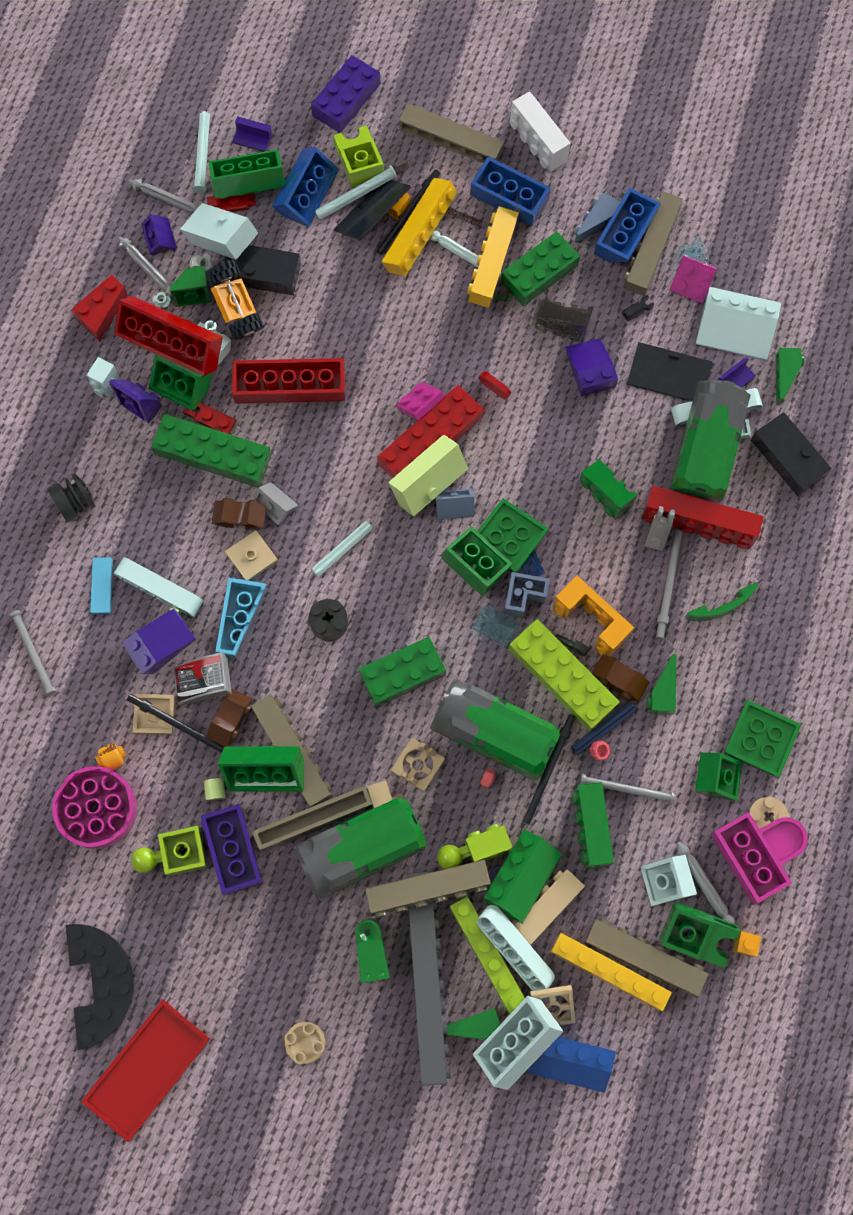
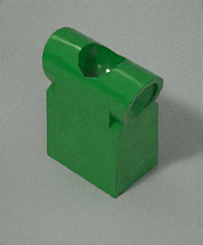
[355,919,390,983]

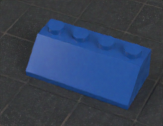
[272,146,339,227]
[594,187,661,262]
[525,1037,616,1093]

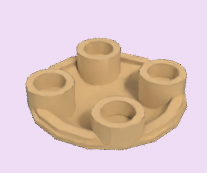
[284,1022,326,1064]

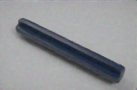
[571,702,636,755]

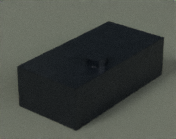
[224,245,301,296]
[751,412,832,496]

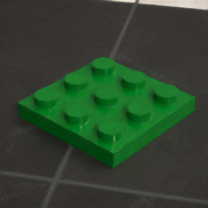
[477,498,549,573]
[724,700,802,778]

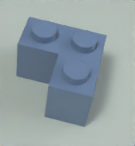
[504,572,550,618]

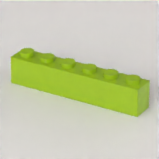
[449,896,525,1015]

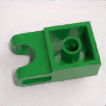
[659,901,741,968]

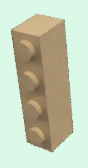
[511,869,585,945]

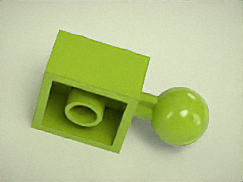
[437,824,512,870]
[131,826,208,876]

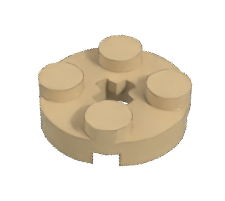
[749,796,790,829]

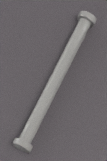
[9,610,57,696]
[580,774,676,804]

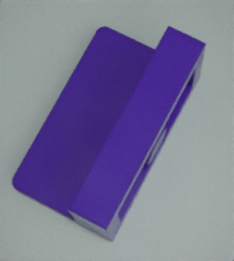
[233,116,272,152]
[141,214,177,255]
[718,357,756,387]

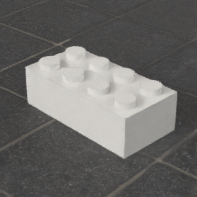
[510,91,571,172]

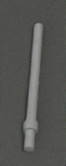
[656,530,683,639]

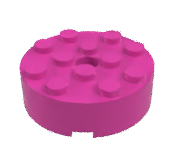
[52,766,137,849]

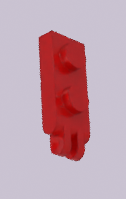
[207,193,256,212]

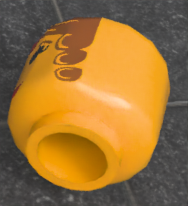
[95,743,127,771]

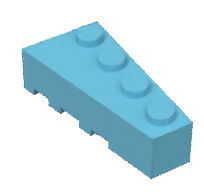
[215,578,267,660]

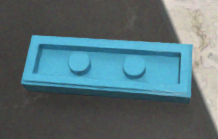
[90,557,113,614]

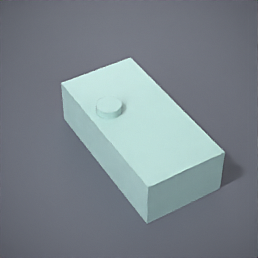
[180,203,258,260]
[473,996,563,1090]

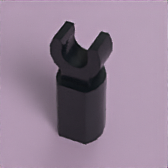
[622,295,654,322]

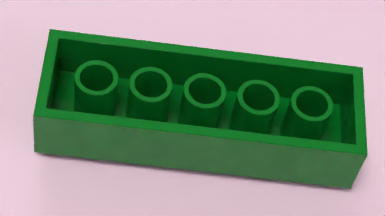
[151,414,272,488]

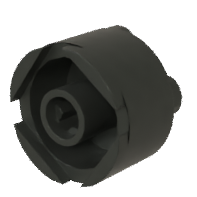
[308,599,348,642]

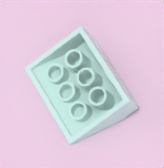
[696,287,781,361]

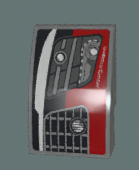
[174,652,232,705]

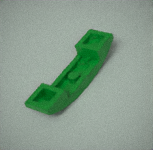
[685,582,758,621]

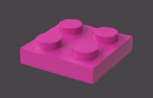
[669,255,718,303]
[396,382,445,420]

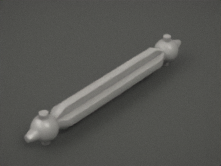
[129,178,199,213]
[118,237,172,297]
[677,842,734,924]

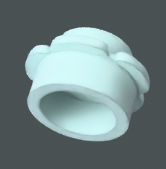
[153,292,171,309]

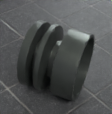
[47,473,96,522]

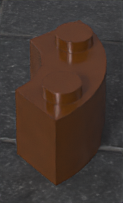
[211,498,267,530]
[592,654,650,702]
[206,689,252,747]

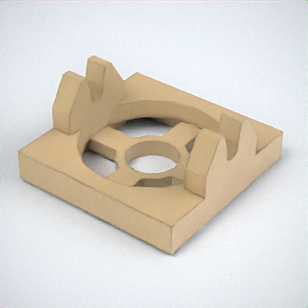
[391,738,445,792]
[530,985,575,1026]

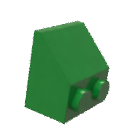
[170,266,211,307]
[695,752,742,801]

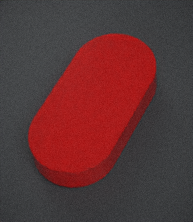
[478,371,511,400]

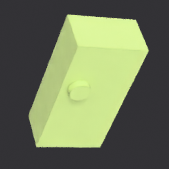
[388,435,468,516]

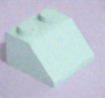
[641,855,697,906]

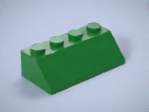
[218,746,304,792]
[484,829,562,924]

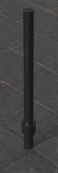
[376,169,440,255]
[127,693,225,753]
[523,714,576,825]

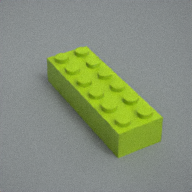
[508,619,619,732]

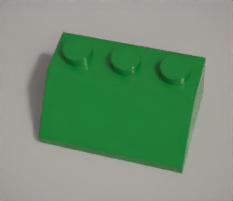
[149,354,212,411]
[442,526,512,597]

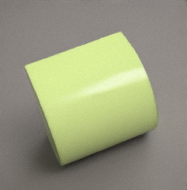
[204,778,226,802]

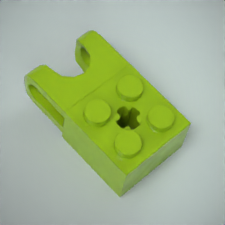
[333,125,384,188]

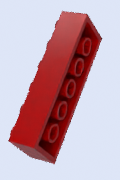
[114,296,223,376]
[232,358,345,404]
[377,385,484,479]
[641,485,764,549]

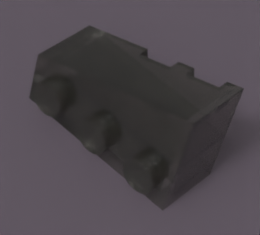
[532,299,594,342]

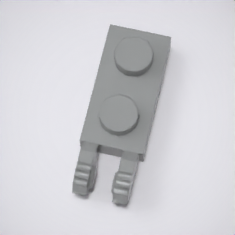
[644,506,675,551]

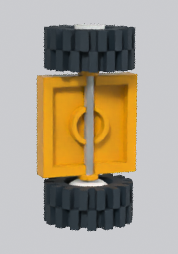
[205,260,264,340]

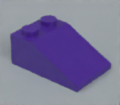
[565,338,618,396]
[109,379,162,423]
[122,608,196,674]

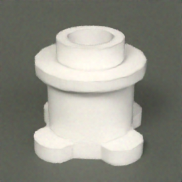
[190,254,213,271]

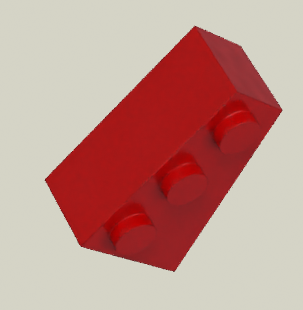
[71,275,128,342]

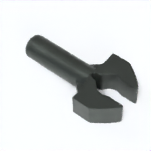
[555,634,589,657]

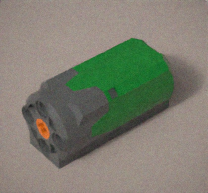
[671,380,751,503]
[430,679,560,781]
[294,797,427,901]

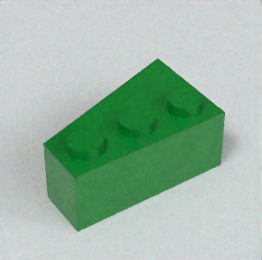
[580,459,638,520]

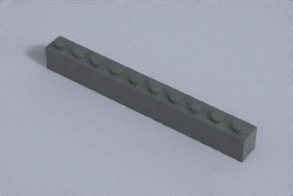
[406,872,451,1086]

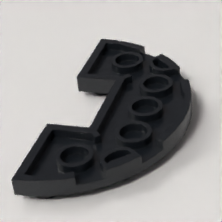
[66,924,134,1050]

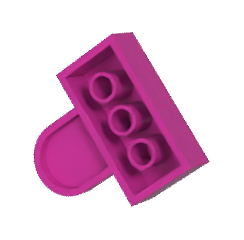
[710,812,808,905]

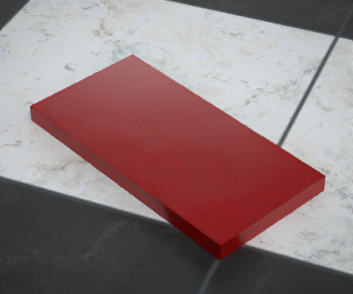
[81,999,210,1142]

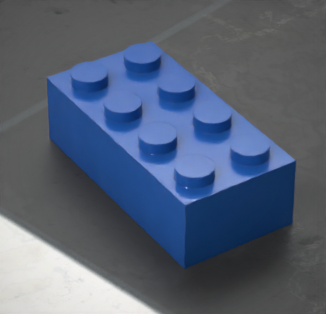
[470,156,551,226]

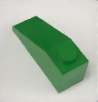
[775,347,804,405]
[646,654,677,715]
[447,1008,500,1039]

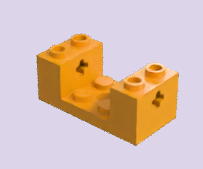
[552,575,634,656]

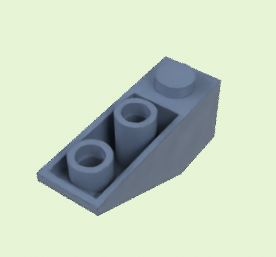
[574,192,620,243]

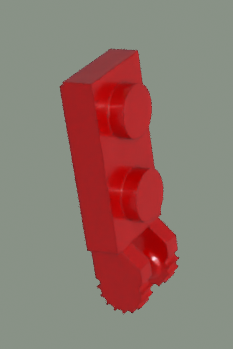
[182,403,237,434]

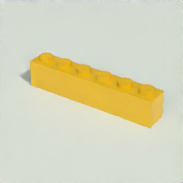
[381,178,457,277]
[467,206,519,308]
[550,933,672,1011]

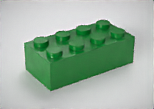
[208,149,286,199]
[500,231,580,307]
[359,637,446,708]
[571,782,614,869]

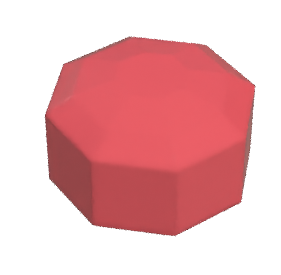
[590,740,610,761]
[480,768,496,788]

